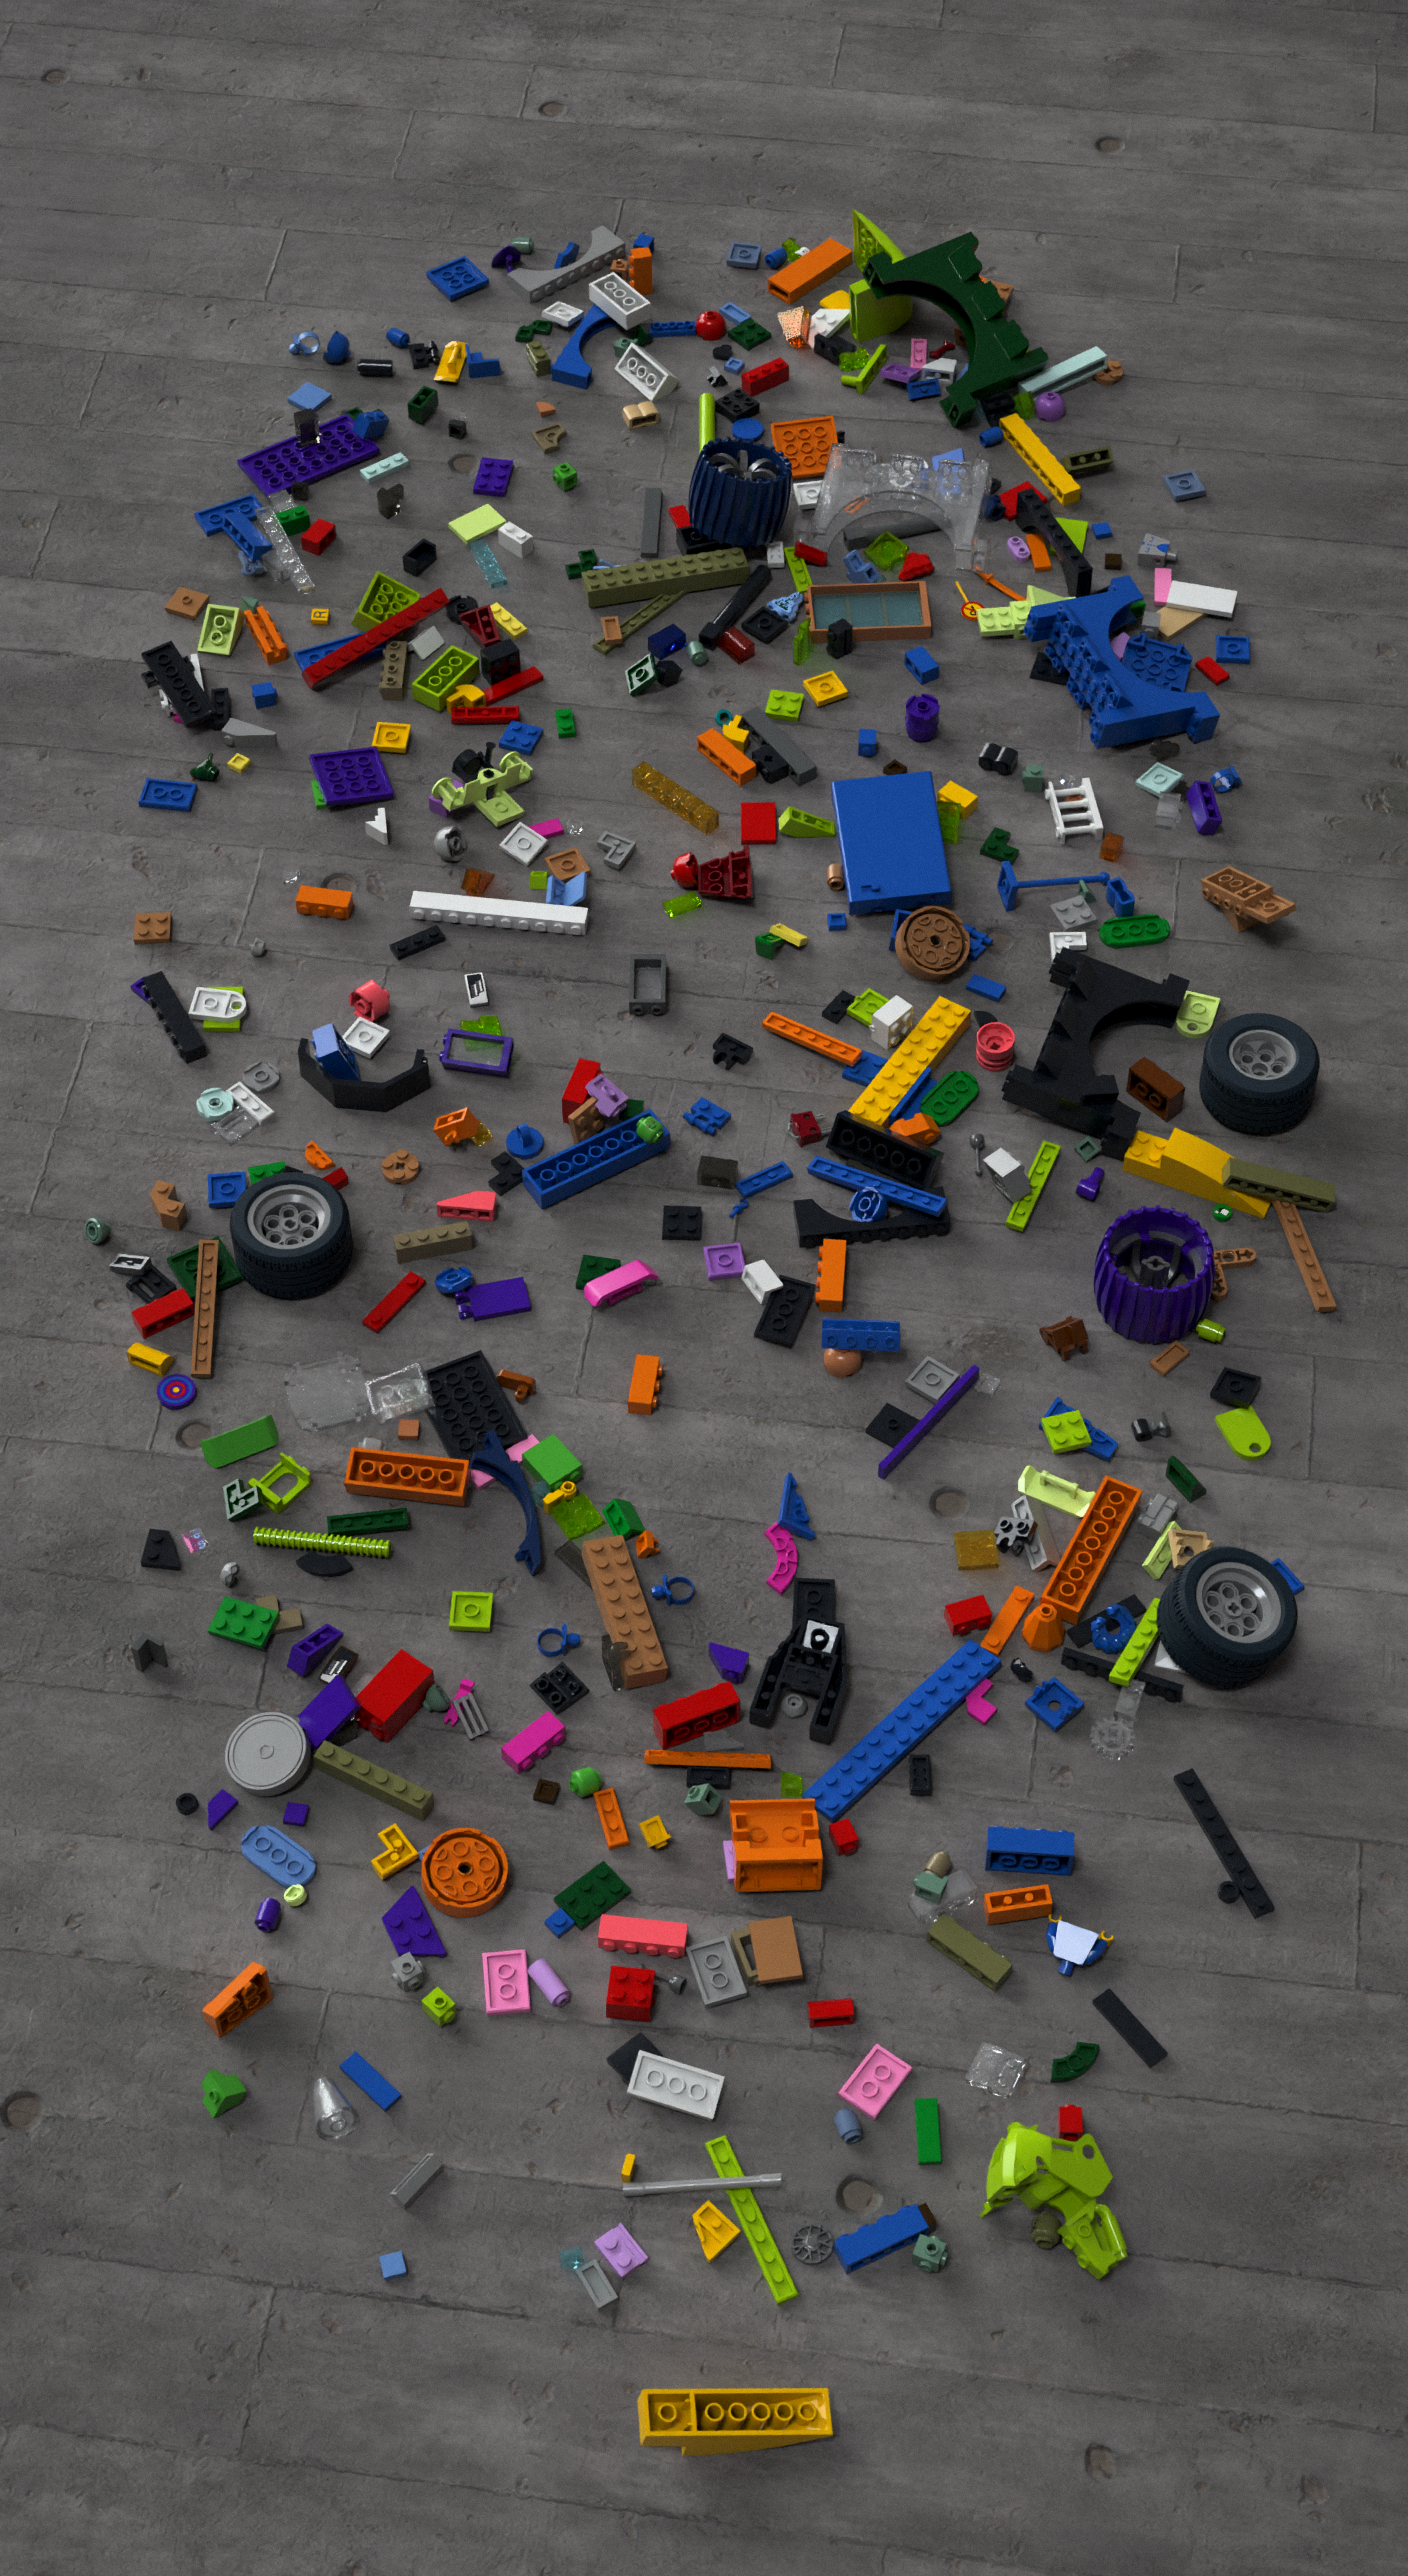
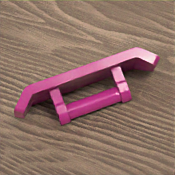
[584,1260,659,1307]

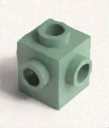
[912,2234,949,2273]

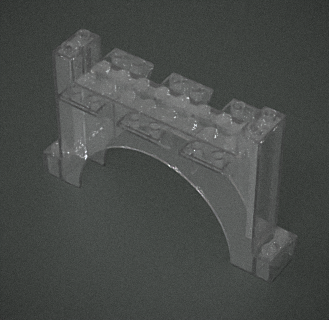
[793,443,992,574]

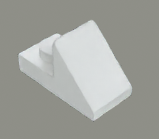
[365,808,388,845]

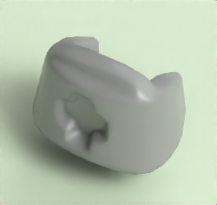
[249,938,266,957]

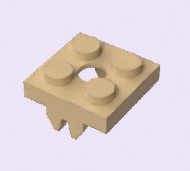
[1168,1529,1214,1569]

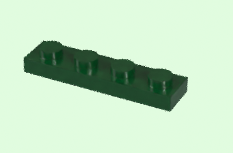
[327,1508,409,1537]

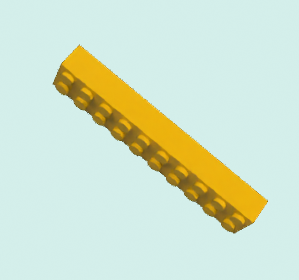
[849,996,971,1128]

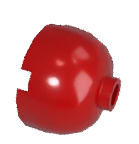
[696,311,726,341]
[670,852,698,888]

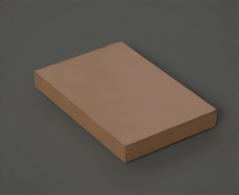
[748,1916,803,1985]

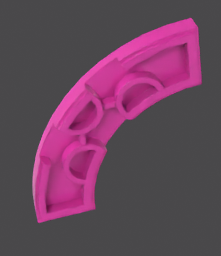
[765,1521,798,1596]

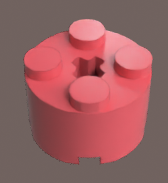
[349,980,390,1022]

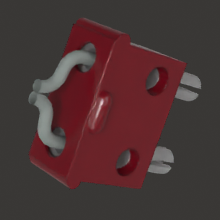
[785,1111,831,1147]

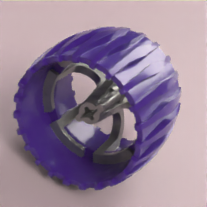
[1093,1205,1215,1345]

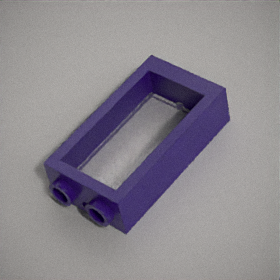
[439,1028,515,1078]

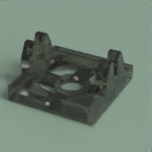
[601,1634,631,1691]

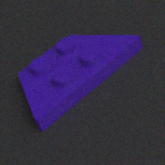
[382,1885,447,1958]

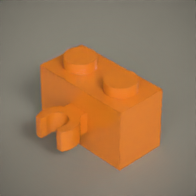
[433,1107,480,1146]

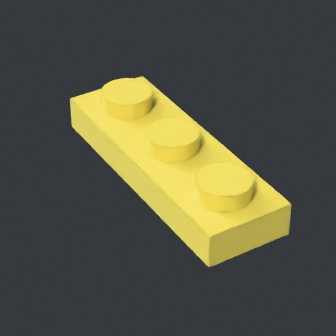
[491,602,528,641]

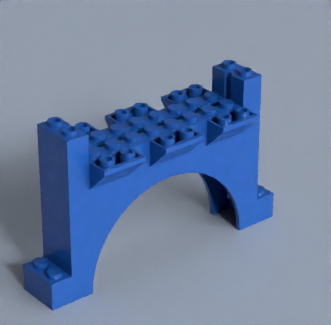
[1024,575,1220,749]

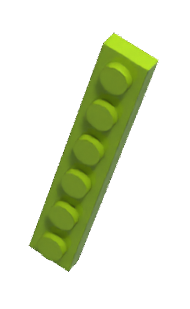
[1005,1140,1061,1232]
[1109,1598,1160,1687]

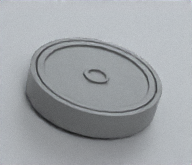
[225,1712,311,1796]

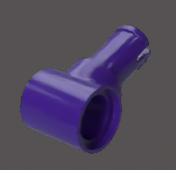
[1076,1167,1105,1201]

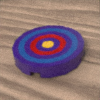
[157,1374,196,1410]

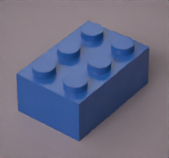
[312,1023,360,1081]

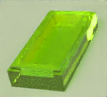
[662,891,702,918]

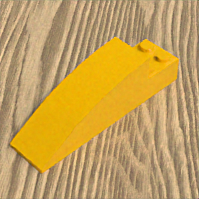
[1122,1128,1272,1219]
[637,2388,833,2456]

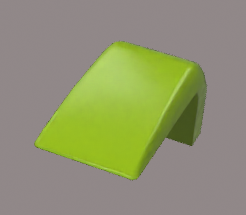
[849,209,913,343]

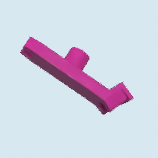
[444,1678,475,1727]

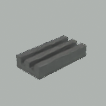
[109,1254,152,1275]

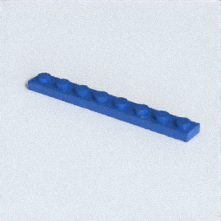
[807,1156,948,1217]

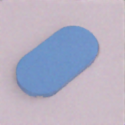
[241,1825,316,1889]

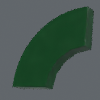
[1051,2042,1099,2083]

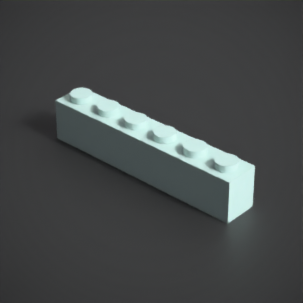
[1018,346,1107,405]

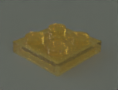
[953,1529,999,1571]

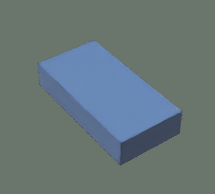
[719,302,752,326]

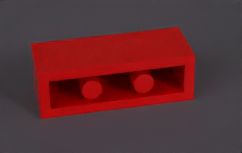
[742,357,789,397]
[131,1288,195,1339]

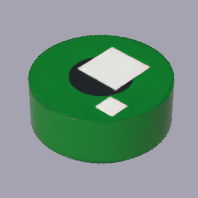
[1212,1204,1232,1222]

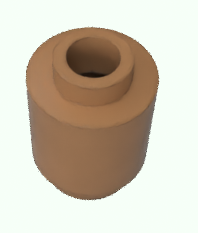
[826,864,845,890]

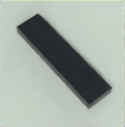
[1067,1594,1146,1649]
[1092,1988,1167,2068]

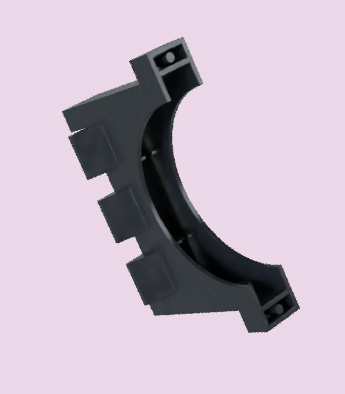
[1001,947,1190,1161]

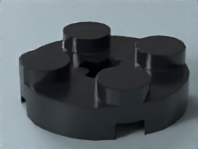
[446,595,478,625]

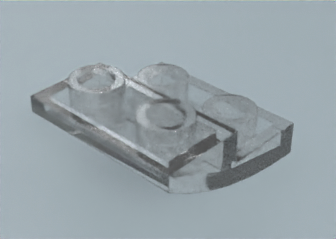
[965,2042,1026,2098]

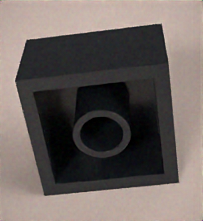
[480,638,521,686]

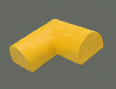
[371,1823,419,1880]

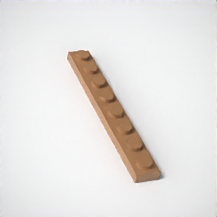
[1271,1199,1337,1312]
[191,1240,219,1378]

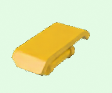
[434,341,469,383]

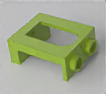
[248,1452,312,1515]

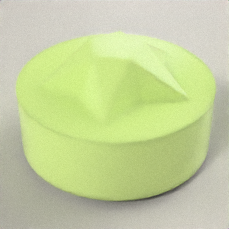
[284,1885,307,1906]

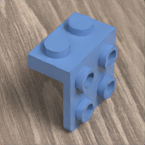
[546,871,587,906]

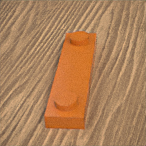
[980,1585,1035,1657]

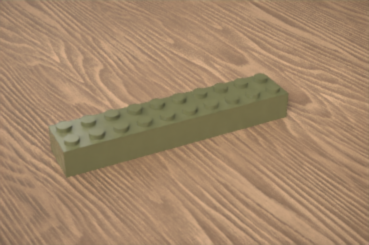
[581,547,749,608]

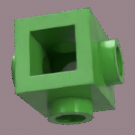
[552,462,577,491]

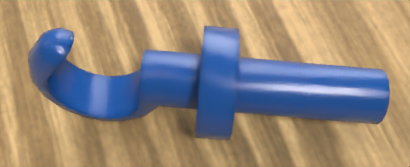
[729,1199,749,1218]

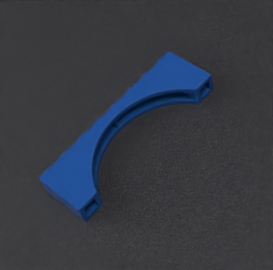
[550,303,620,390]

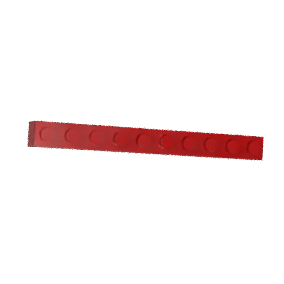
[301,587,450,689]

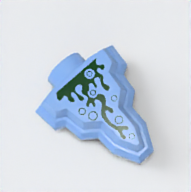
[767,592,804,623]

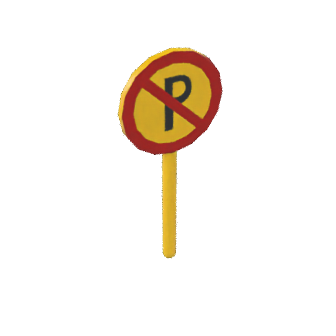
[955,581,984,621]

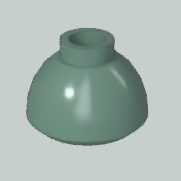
[85,1218,111,1244]
[423,1684,451,1712]

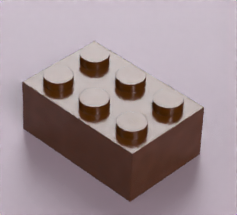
[1126,1056,1185,1123]

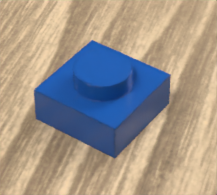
[544,1908,575,1939]

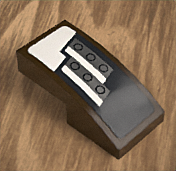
[318,1645,359,1685]

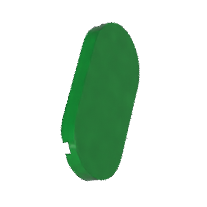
[1099,914,1170,949]
[920,1071,979,1126]

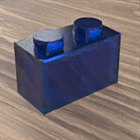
[648,623,686,661]

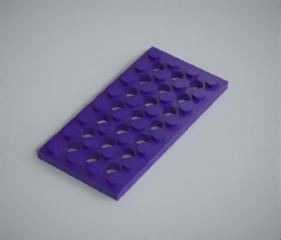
[237,414,380,500]

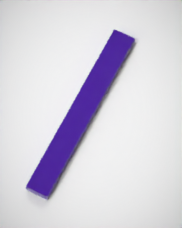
[878,1365,980,1480]

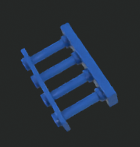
[821,1318,900,1351]

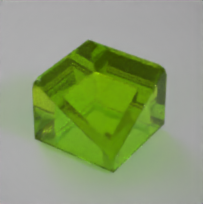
[781,1771,802,1797]

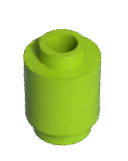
[1196,1318,1226,1343]

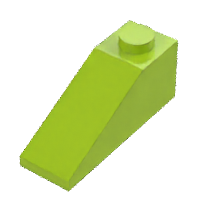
[779,806,835,837]

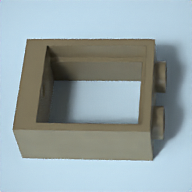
[731,1927,763,1987]

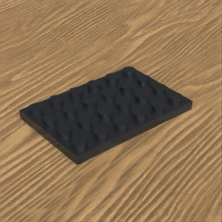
[409,1350,528,1462]

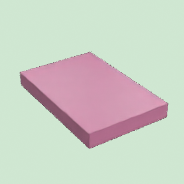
[482,1949,531,2016]
[838,2043,913,2121]

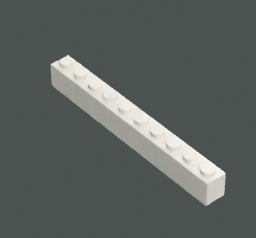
[410,891,589,936]

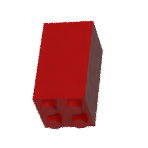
[355,1649,435,1744]

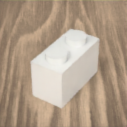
[498,521,533,559]

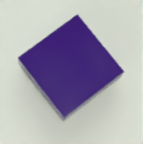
[283,1802,309,1827]

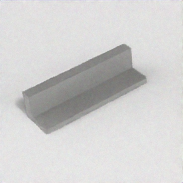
[1010,1494,1060,1572]

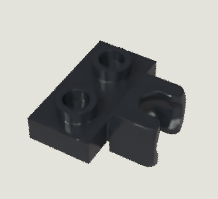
[713,1033,753,1070]
[994,1517,1038,1555]

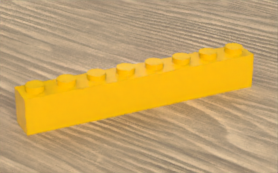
[999,413,1081,506]

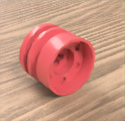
[976,1022,1015,1071]

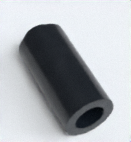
[357,359,393,376]

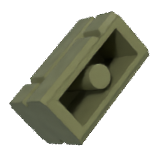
[526,341,551,377]

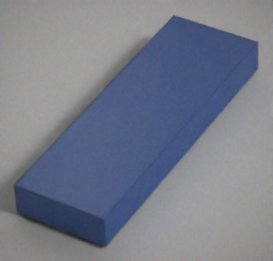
[735,1161,793,1199]
[339,2051,402,2112]

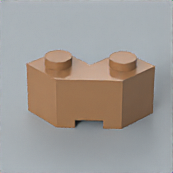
[150,1180,187,1231]

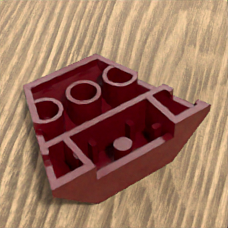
[697,845,754,899]

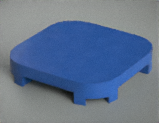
[1121,632,1192,692]

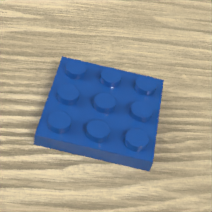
[426,256,489,301]

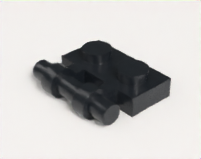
[409,341,440,369]

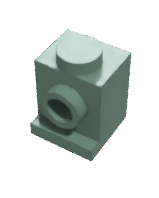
[613,337,638,358]
[913,1871,948,1905]

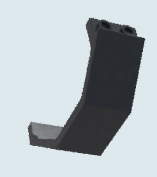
[298,1038,431,1112]

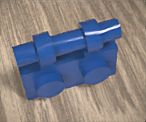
[963,923,993,962]
[683,1097,731,1135]

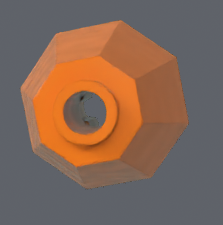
[1021,1603,1065,1653]

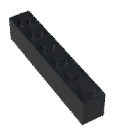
[141,971,207,1064]

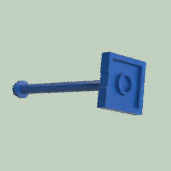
[997,861,1110,911]

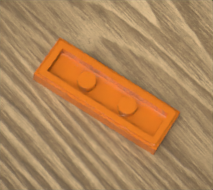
[1025,533,1051,572]
[593,1788,630,1850]

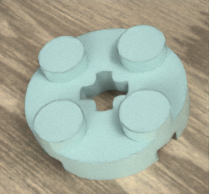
[196,1088,234,1122]

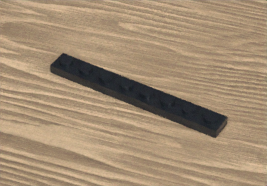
[1173,1768,1275,1919]

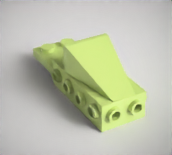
[976,585,1076,639]

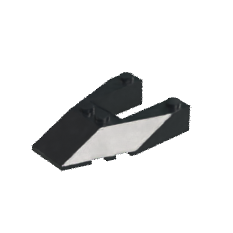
[749,1613,847,1745]

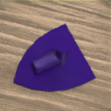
[491,245,521,273]

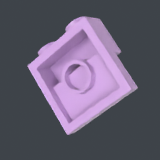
[585,1074,629,1117]

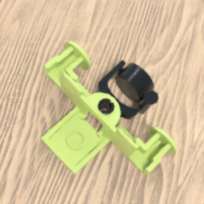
[432,742,533,827]

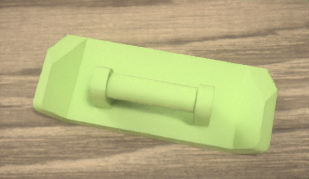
[1018,1465,1096,1518]

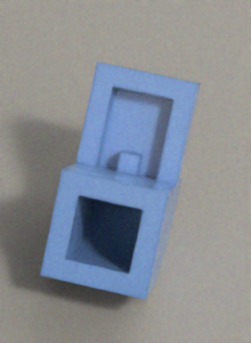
[842,550,880,584]

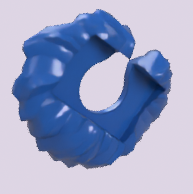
[1091,1604,1137,1654]

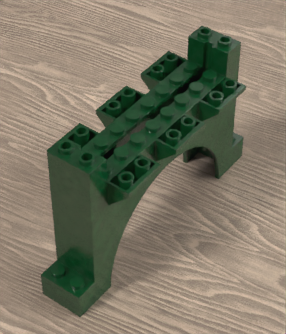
[862,231,1049,429]

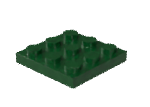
[166,1236,243,1302]

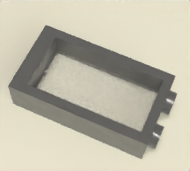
[629,954,666,1015]

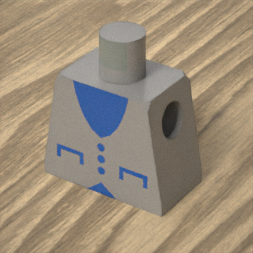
[1137,533,1178,568]

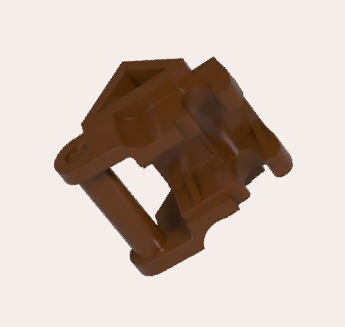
[1039,1316,1088,1361]

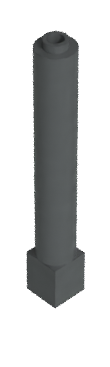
[843,509,961,552]

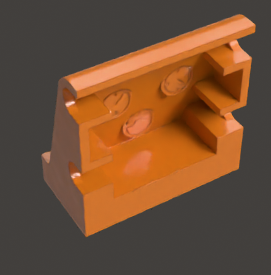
[730,1798,823,1892]

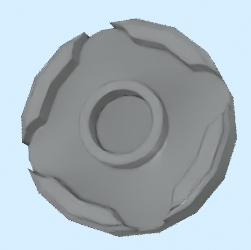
[243,1062,280,1094]

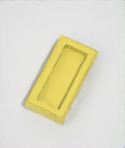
[769,923,809,947]

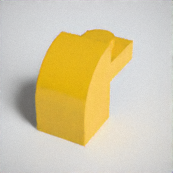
[446,684,486,714]
[723,715,749,753]

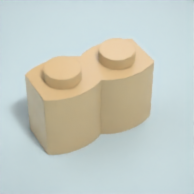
[623,401,659,429]

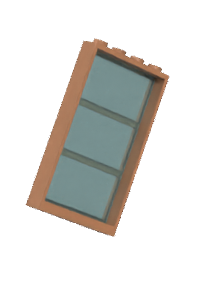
[804,581,931,643]

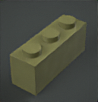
[1060,446,1114,475]

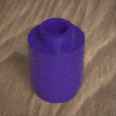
[254,1898,281,1932]

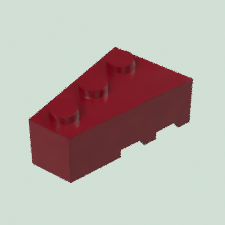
[458,604,502,649]

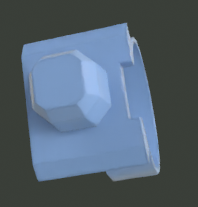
[289,332,320,356]

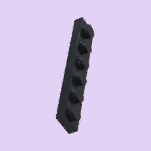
[1061,1647,1184,1703]

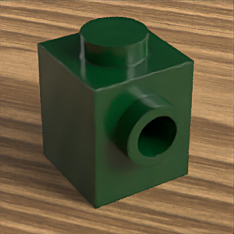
[619,1099,644,1122]

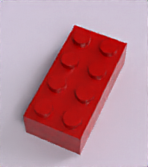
[653,1681,740,1750]

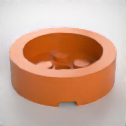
[421,1828,508,1918]

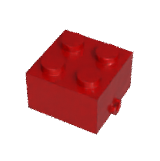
[606,1966,655,2022]

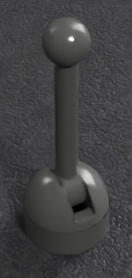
[969,1134,985,1176]
[637,1963,687,1994]

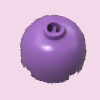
[1033,391,1065,422]

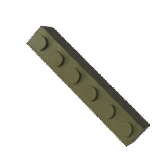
[1222,1157,1335,1213]
[313,1740,434,1822]

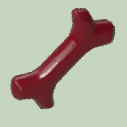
[929,340,955,360]

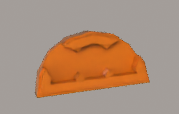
[305,1140,335,1170]

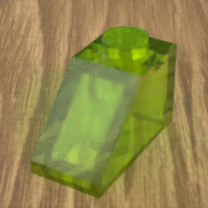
[1012,391,1036,417]

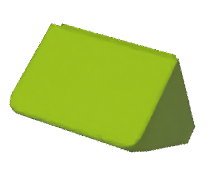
[530,871,549,889]

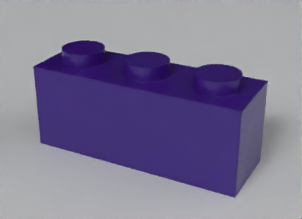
[1186,780,1222,835]

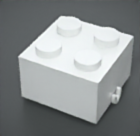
[869,995,913,1050]

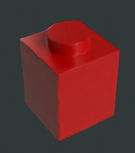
[828,1818,859,1856]
[1058,2104,1083,2142]

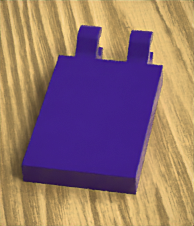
[454,1277,531,1321]
[297,1675,361,1753]

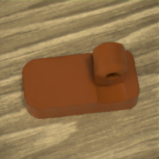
[496,1370,536,1403]

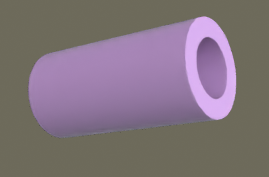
[527,1958,570,2006]

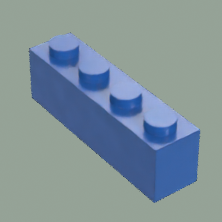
[222,512,272,561]
[834,2204,929,2275]

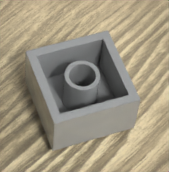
[983,1148,1032,1203]

